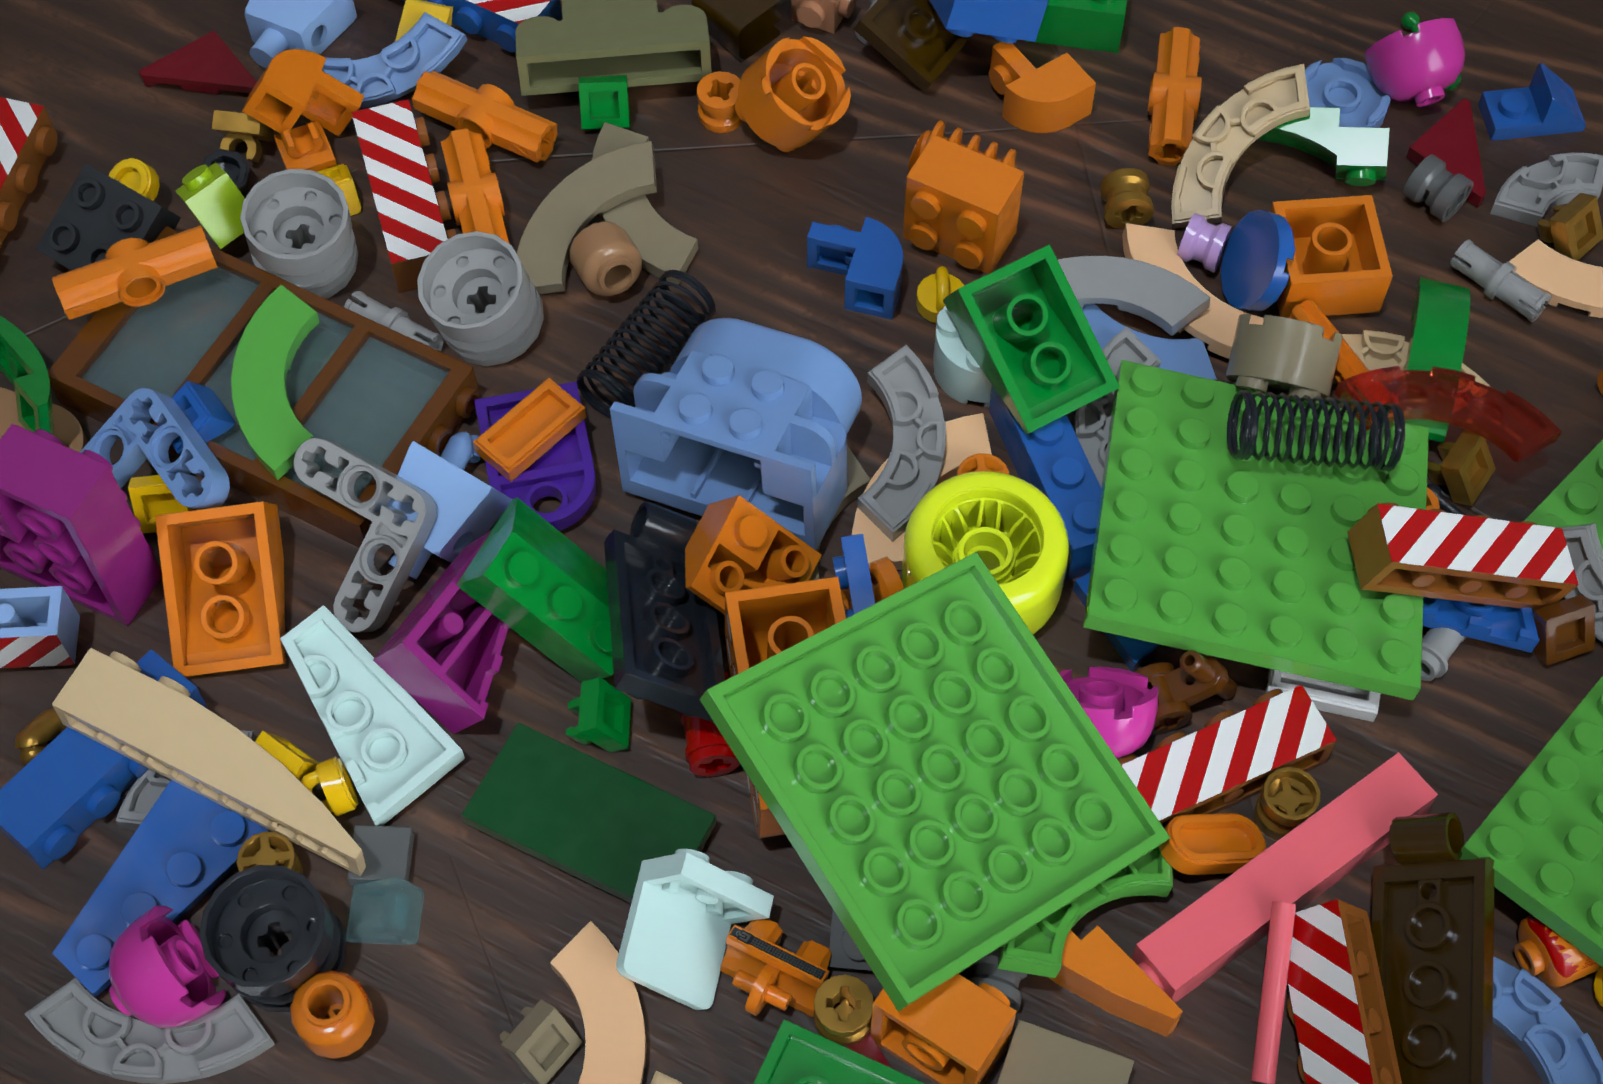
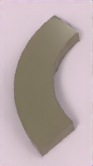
[592,122,698,284]
[516,141,657,294]

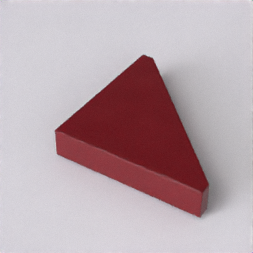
[138,31,257,94]
[1406,98,1486,208]

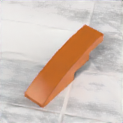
[1048,925,1183,1037]

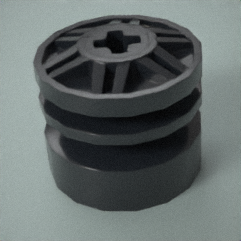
[199,865,347,1012]

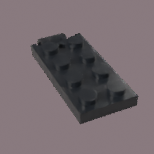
[604,501,725,722]

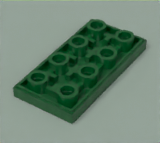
[461,722,717,903]

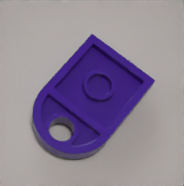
[474,381,596,531]

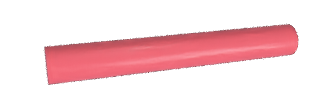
[1251,901,1296,1084]

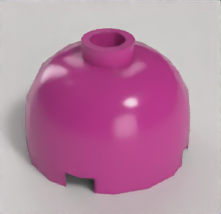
[1365,18,1465,107]
[1059,666,1158,759]
[109,906,225,1028]

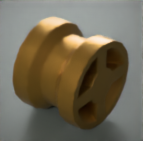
[1100,168,1154,229]
[237,831,303,874]
[814,975,873,1047]

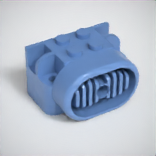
[610,318,862,550]

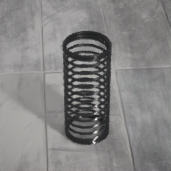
[576,270,716,418]
[1227,389,1405,472]

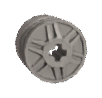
[240,169,359,299]
[417,231,544,366]

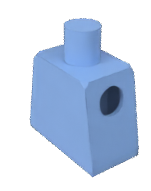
[245,0,357,68]
[386,441,512,579]

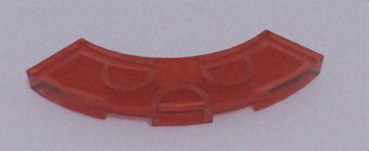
[1334,366,1562,463]

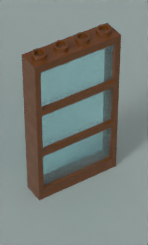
[48,226,480,548]

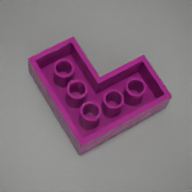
[0,424,162,626]

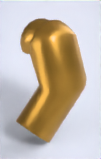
[15,709,67,765]

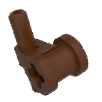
[1135,650,1237,735]

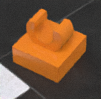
[273,120,337,172]

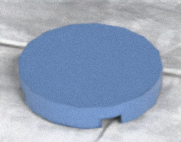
[1305,58,1390,128]

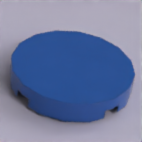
[1221,209,1295,312]

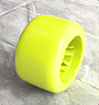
[902,471,1069,634]

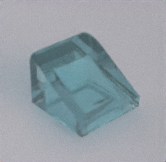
[346,877,424,945]

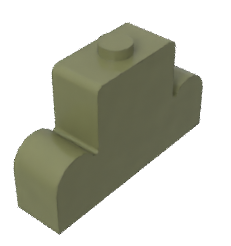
[515,0,712,96]

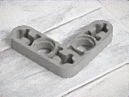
[294,438,437,633]

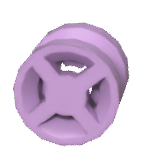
[1177,213,1233,273]

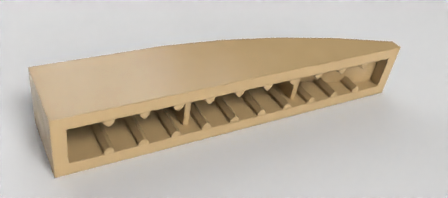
[52,648,366,877]

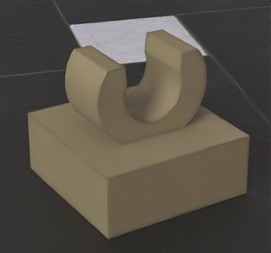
[499,999,582,1084]

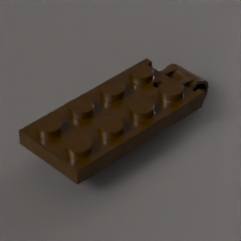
[853,0,973,92]
[1371,812,1494,1084]

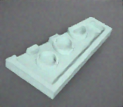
[280,605,465,826]

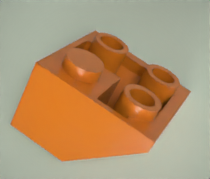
[685,495,822,615]

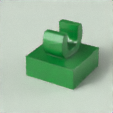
[578,75,630,129]
[565,677,631,753]

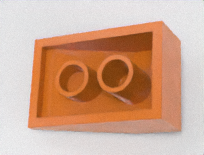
[155,501,286,677]

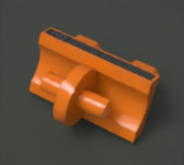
[720,918,831,1017]

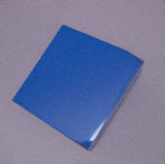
[158,380,236,455]

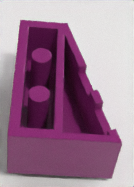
[373,530,510,734]

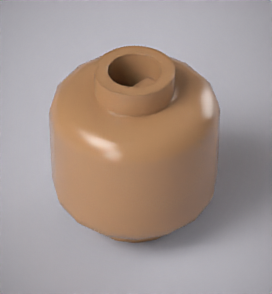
[570,221,642,296]

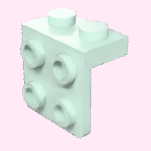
[616,849,774,1010]

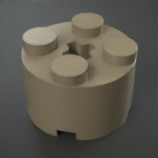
[1225,314,1343,404]

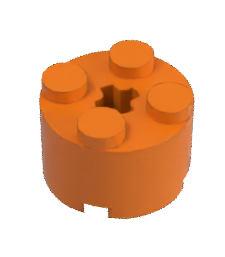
[735,36,851,152]

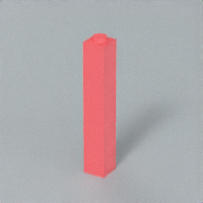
[1131,752,1438,1003]

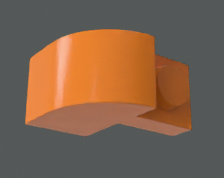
[989,42,1096,133]
[242,49,364,136]

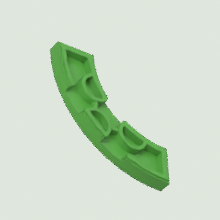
[231,285,320,480]
[997,847,1173,978]

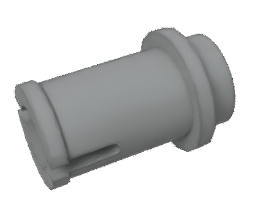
[1421,628,1466,681]

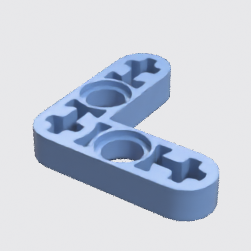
[79,388,230,510]

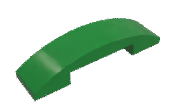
[1393,277,1470,443]
[0,316,54,435]

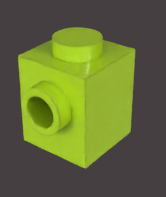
[175,162,245,249]

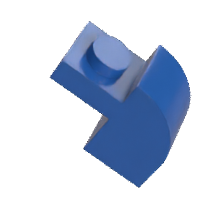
[807,217,903,320]

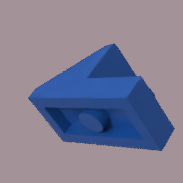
[1478,63,1586,141]

